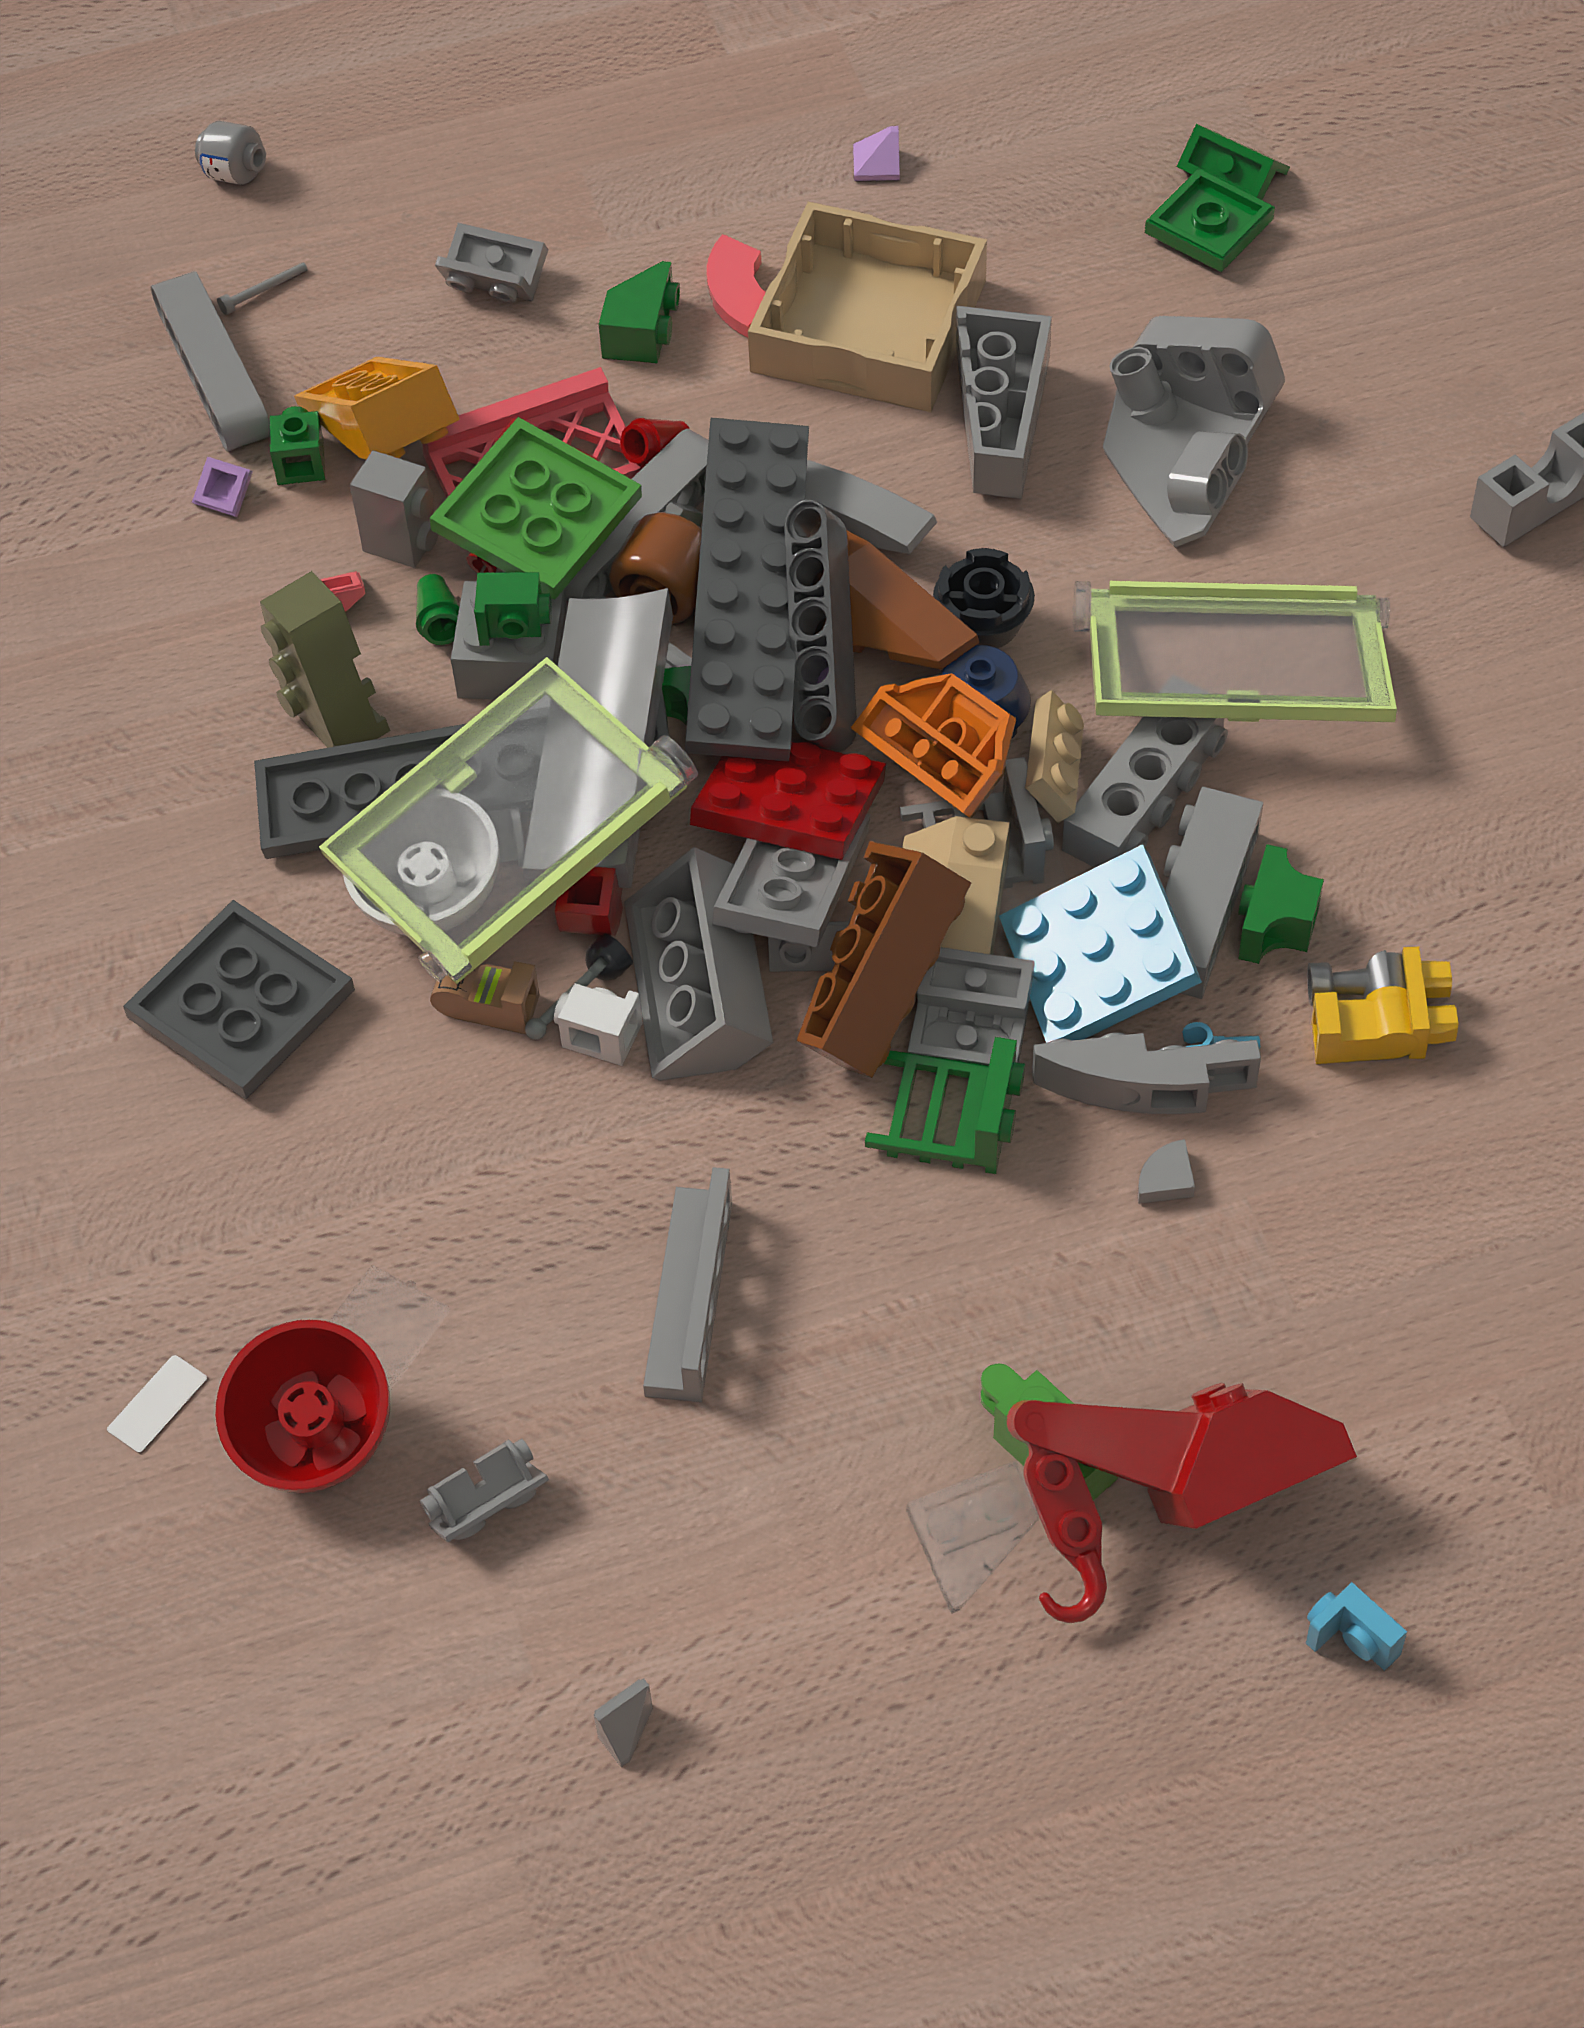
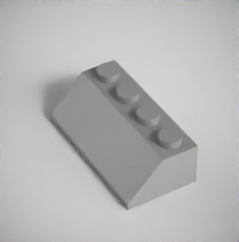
[624,847,773,1081]

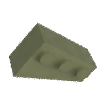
[260,571,391,748]

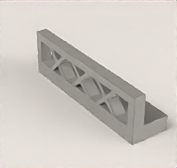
[643,1167,732,1402]

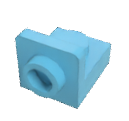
[1306,1582,1407,1671]

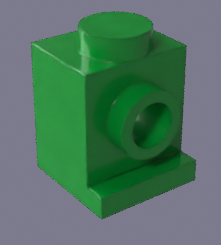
[270,406,326,485]
[474,572,552,646]

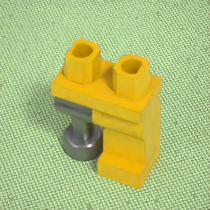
[1307,946,1459,1064]

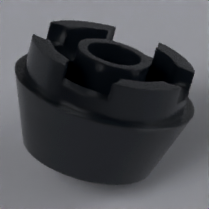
[933,548,1035,649]

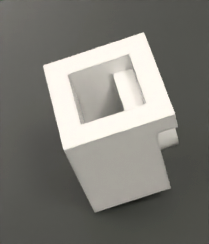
[554,983,643,1066]

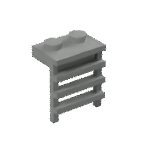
[900,757,1054,891]

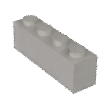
[1163,786,1264,999]

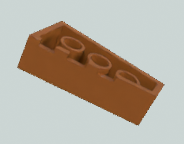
[796,841,972,1078]

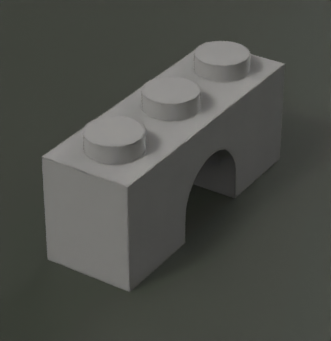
[1470,412,1584,547]

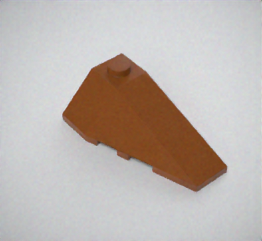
[813,530,979,670]

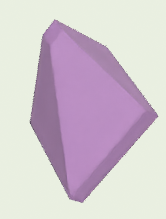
[853,126,900,181]
[192,457,253,517]

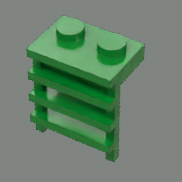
[865,1037,1025,1174]

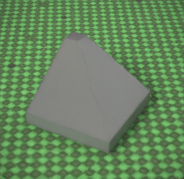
[593,1678,653,1767]

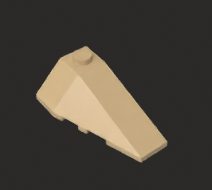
[902,816,1010,955]

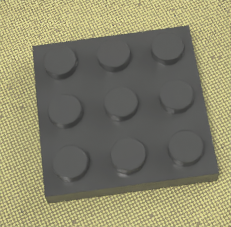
[123,900,355,1099]

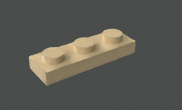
[1025,690,1084,823]

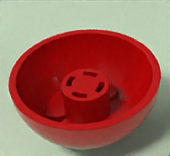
[215,1320,390,1493]

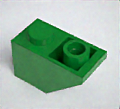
[598,261,680,364]

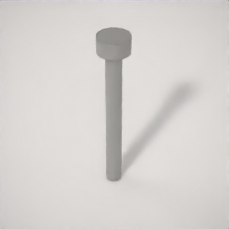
[217,262,308,315]

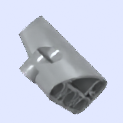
[1103,316,1285,547]

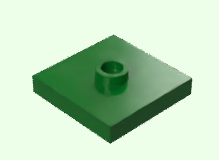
[1145,168,1275,272]

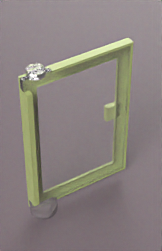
[1073,581,1397,722]
[319,657,698,984]

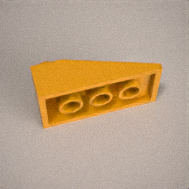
[294,357,460,459]

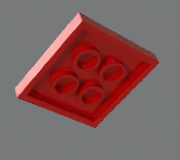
[690,742,886,860]

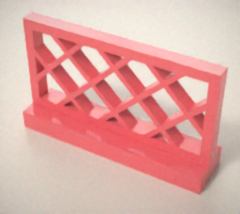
[422,367,643,498]

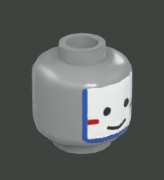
[195,121,266,185]

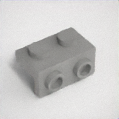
[435,223,549,303]

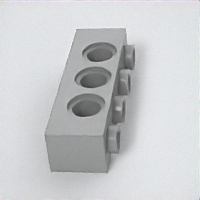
[1062,680,1228,868]

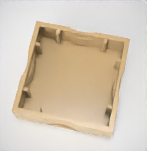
[748,201,987,412]

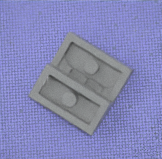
[908,947,1035,1066]

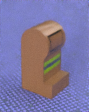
[430,961,540,1035]

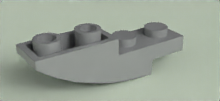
[1032,1033,1261,1114]

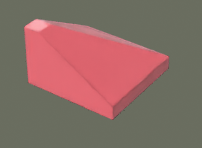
[320,571,366,612]

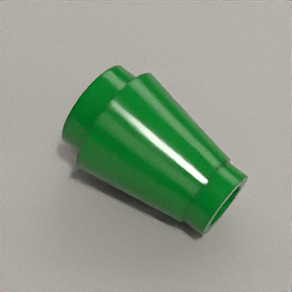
[416,574,460,645]

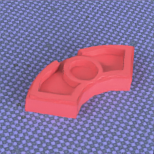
[707,234,766,338]

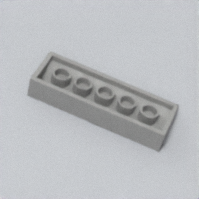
[523,588,673,888]

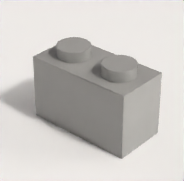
[350,450,439,568]

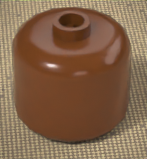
[609,512,702,624]

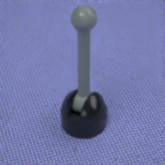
[525,933,633,1040]

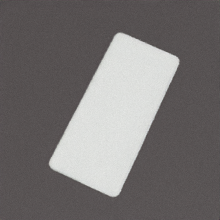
[107,1355,207,1452]

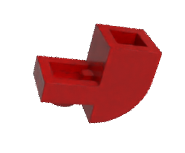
[555,867,623,937]

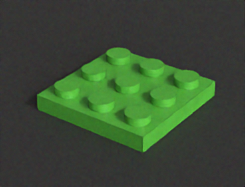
[429,417,642,600]

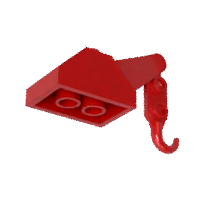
[1007,1383,1357,1624]

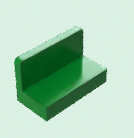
[1176,124,1290,200]

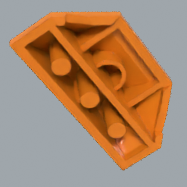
[851,673,1016,818]

